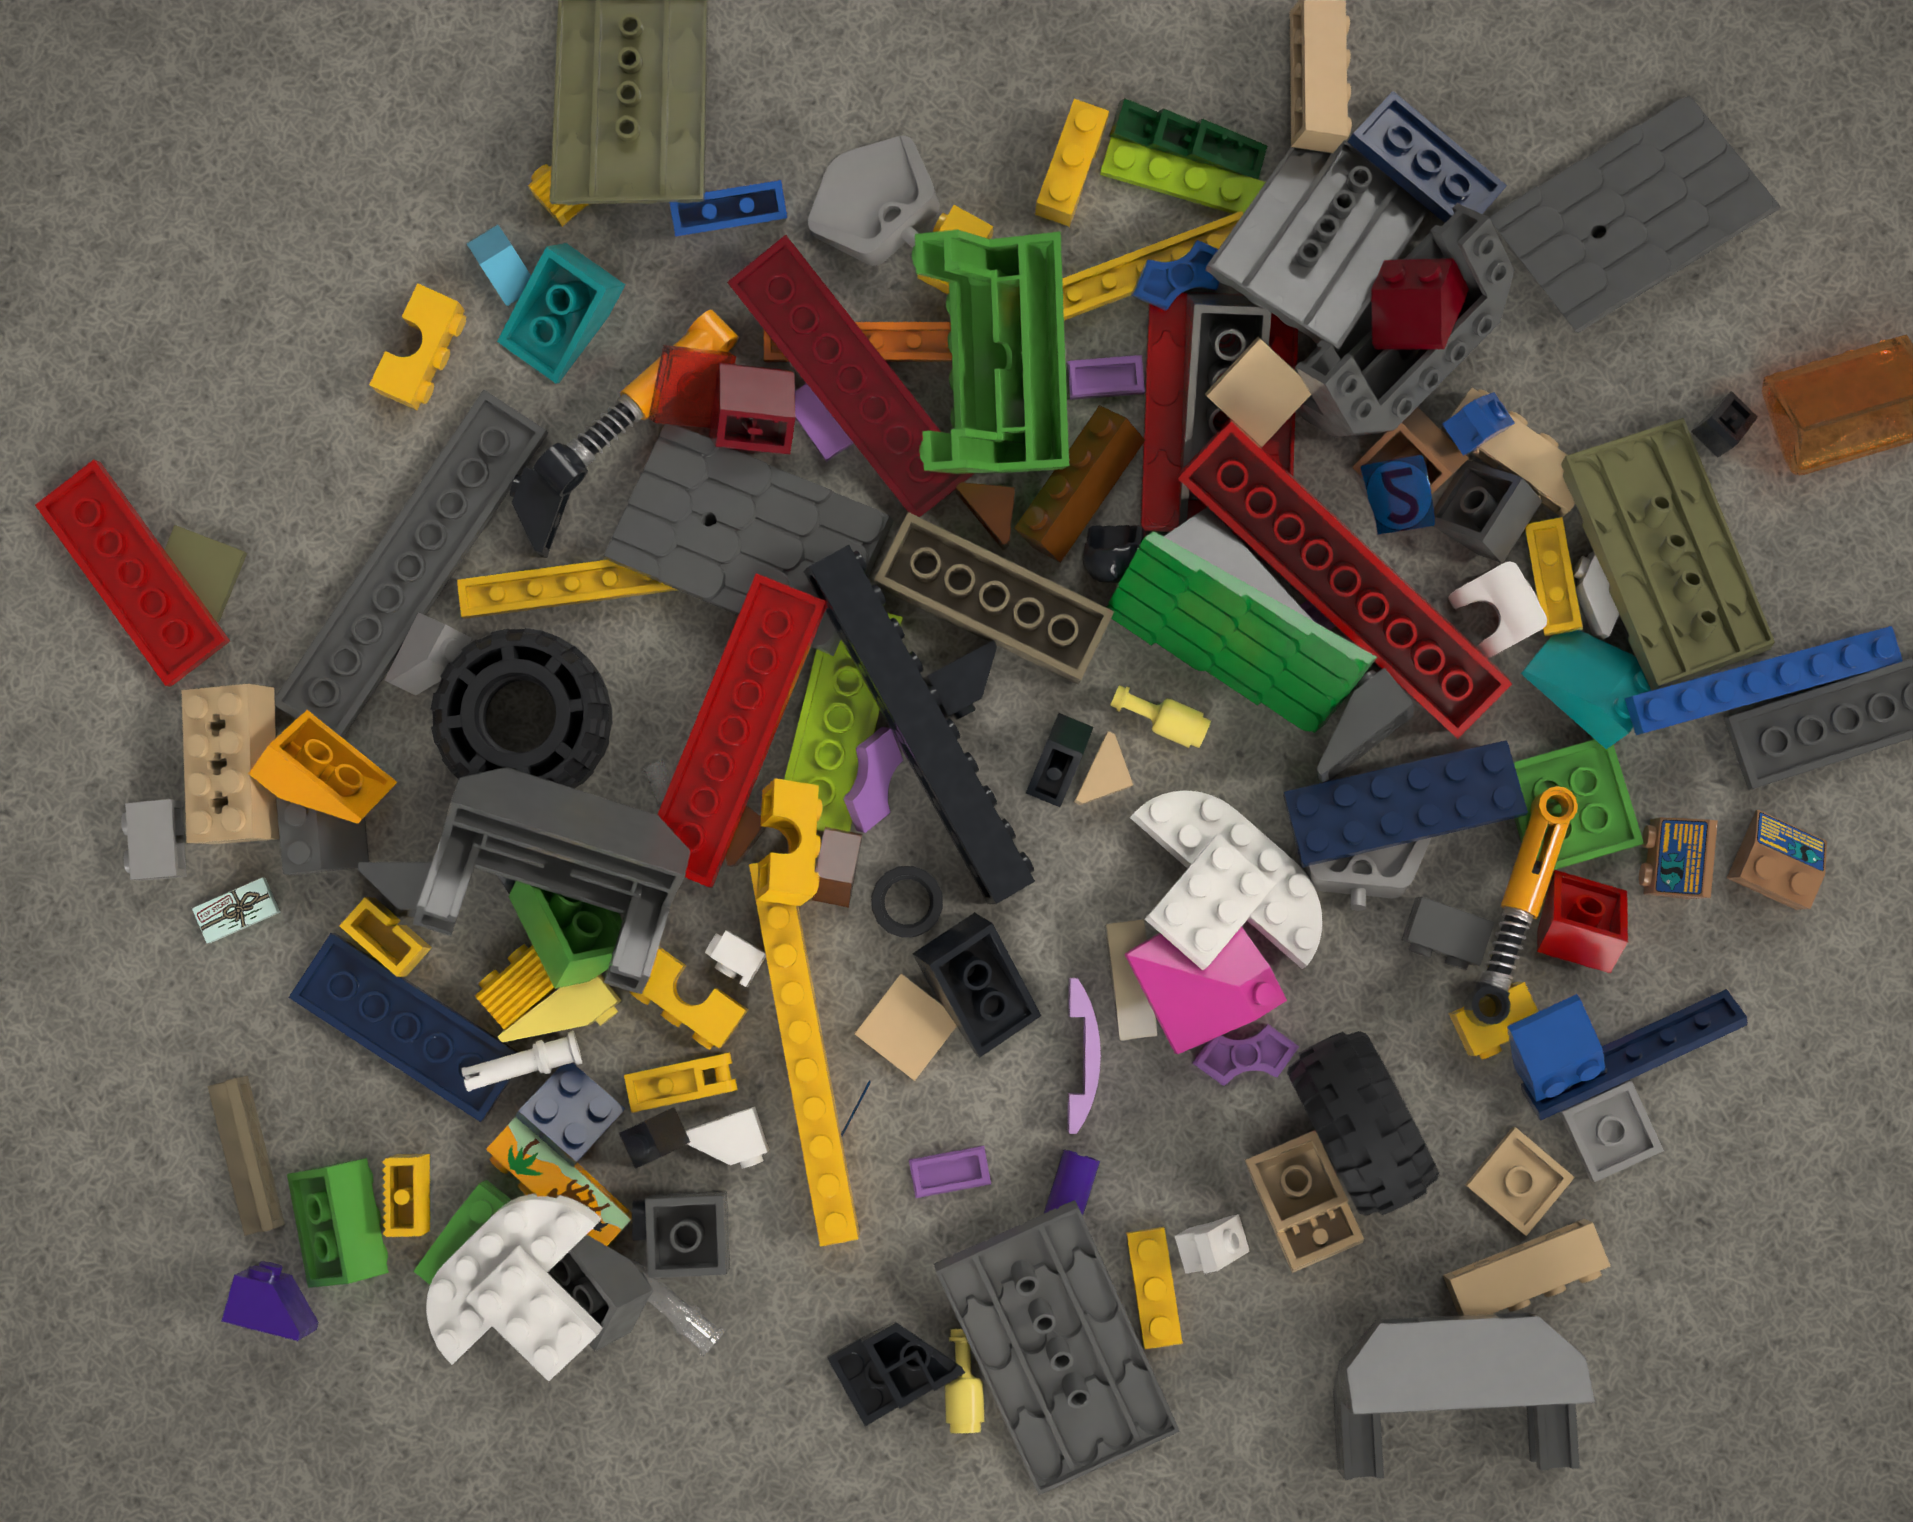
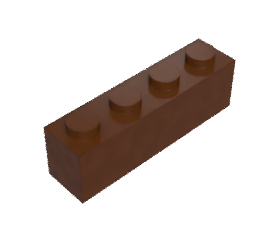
[1014,405,1145,563]

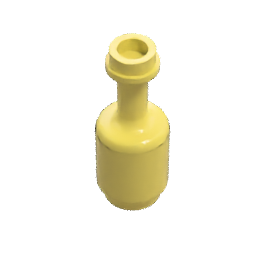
[1110,685,1211,748]
[945,1329,985,1433]

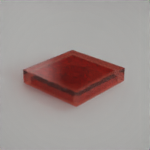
[648,345,737,428]

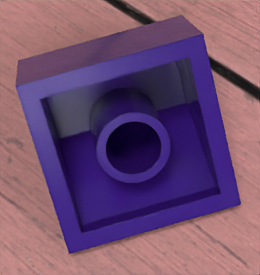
[222,1261,319,1341]

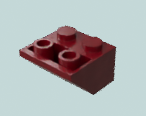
[709,362,796,455]

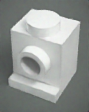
[705,930,766,987]

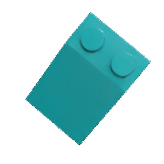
[497,243,626,384]
[1520,630,1652,749]

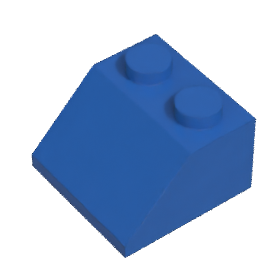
[1507,994,1605,1102]

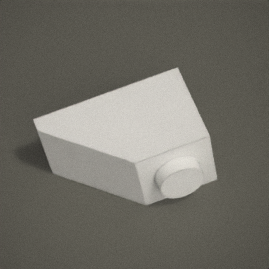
[1573,551,1619,640]
[685,1106,769,1169]

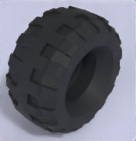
[431,628,613,789]
[1287,1031,1439,1216]

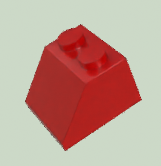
[1537,870,1628,973]

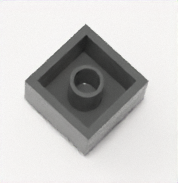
[645,1191,730,1278]

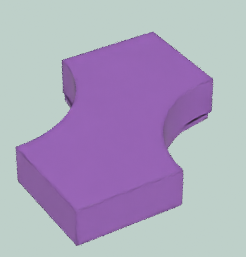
[844,727,903,833]
[1192,1024,1299,1086]

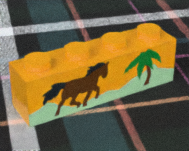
[486,1117,632,1247]

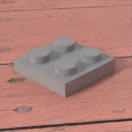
[1559,1080,1664,1182]

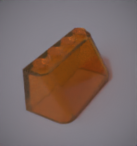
[1762,334,1913,475]

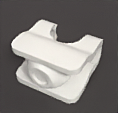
[1448,562,1547,658]

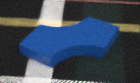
[1132,240,1220,310]

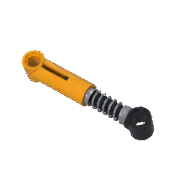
[533,309,739,497]
[1464,786,1578,1027]

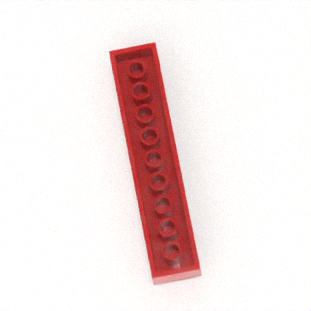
[1177,418,1512,739]

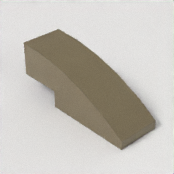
[1104,919,1158,1041]

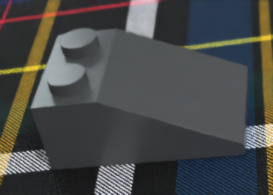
[1317,668,1414,783]
[547,1235,653,1352]

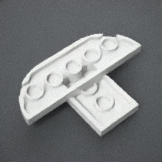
[1130,791,1322,970]
[426,1194,603,1381]

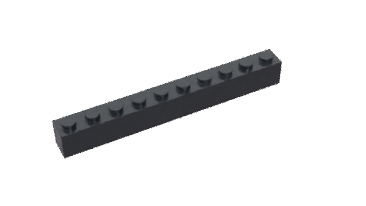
[803,545,1035,904]

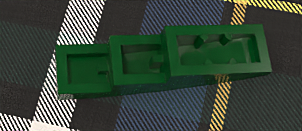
[1109,98,1268,179]

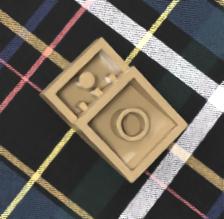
[1245,1130,1364,1273]

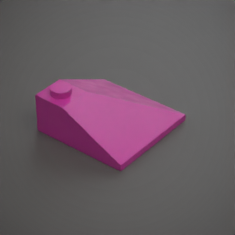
[1124,926,1287,1054]

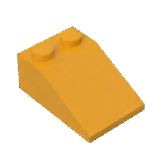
[248,710,397,824]

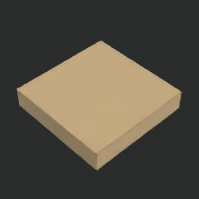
[1205,337,1311,447]
[855,973,957,1081]
[1465,1127,1575,1236]

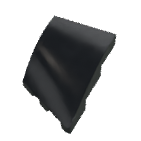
[827,1322,965,1426]

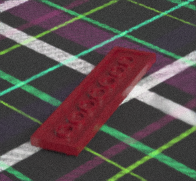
[727,235,974,518]

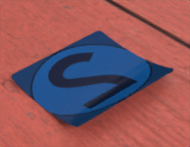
[1360,455,1435,535]

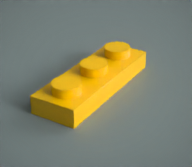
[1525,517,1583,636]
[1126,1227,1183,1349]

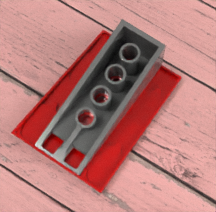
[1140,291,1298,535]

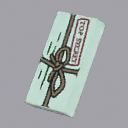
[192,877,280,943]

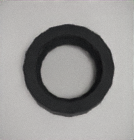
[871,866,943,938]

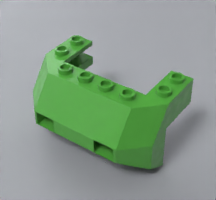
[912,229,1069,474]

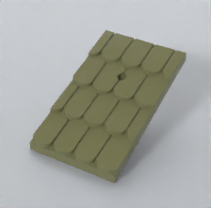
[550,0,708,205]
[1561,418,1775,691]

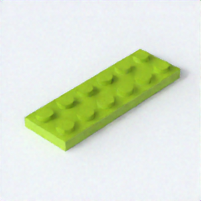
[784,613,903,832]

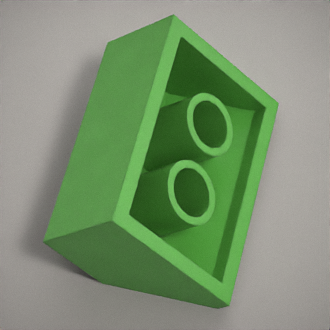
[508,881,623,989]
[287,1158,389,1288]

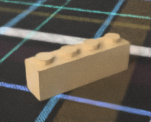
[1290,0,1352,153]
[1440,387,1575,517]
[1443,1219,1610,1316]

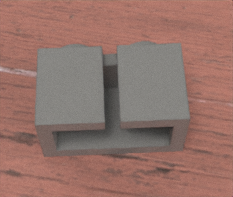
[121,799,187,881]

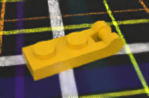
[624,1052,738,1113]

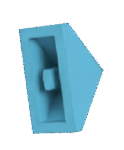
[467,225,531,306]

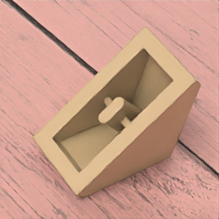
[1074,731,1133,805]

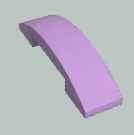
[1067,978,1101,1134]

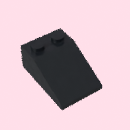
[912,912,1041,1058]

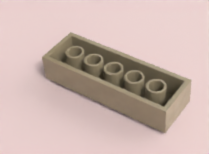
[874,512,1114,685]

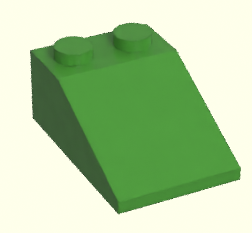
[414,1180,512,1285]

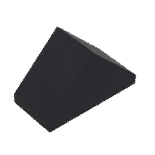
[1691,391,1758,458]

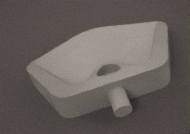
[808,136,940,266]
[1305,837,1432,911]

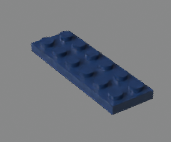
[1283,740,1528,867]
[288,933,518,1122]

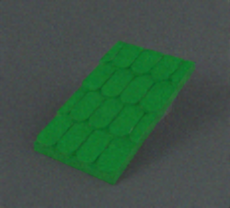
[1106,507,1377,733]

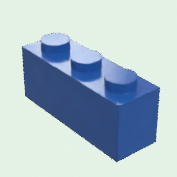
[669,180,787,236]

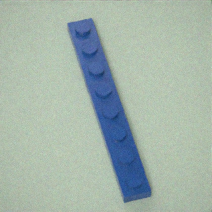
[1625,626,1903,735]

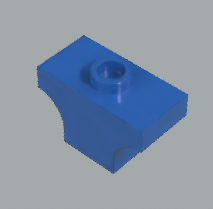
[1442,392,1515,456]

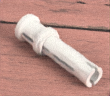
[461,1031,583,1092]

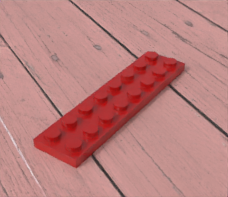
[657,573,827,888]

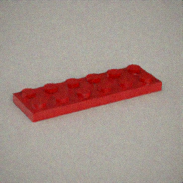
[35,460,230,687]

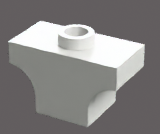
[1175,1214,1250,1274]

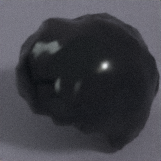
[1083,525,1146,583]

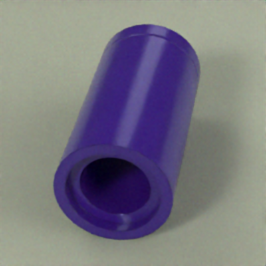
[1043,1149,1100,1216]

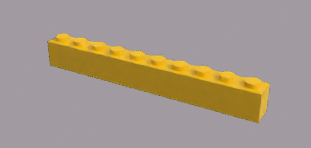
[749,862,860,1247]

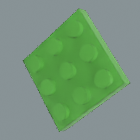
[1514,739,1644,870]

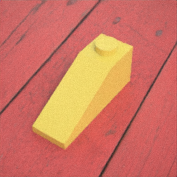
[497,974,622,1042]

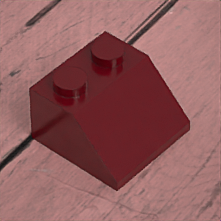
[1371,258,1469,349]

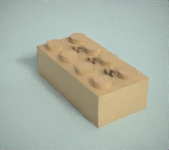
[182,684,279,844]

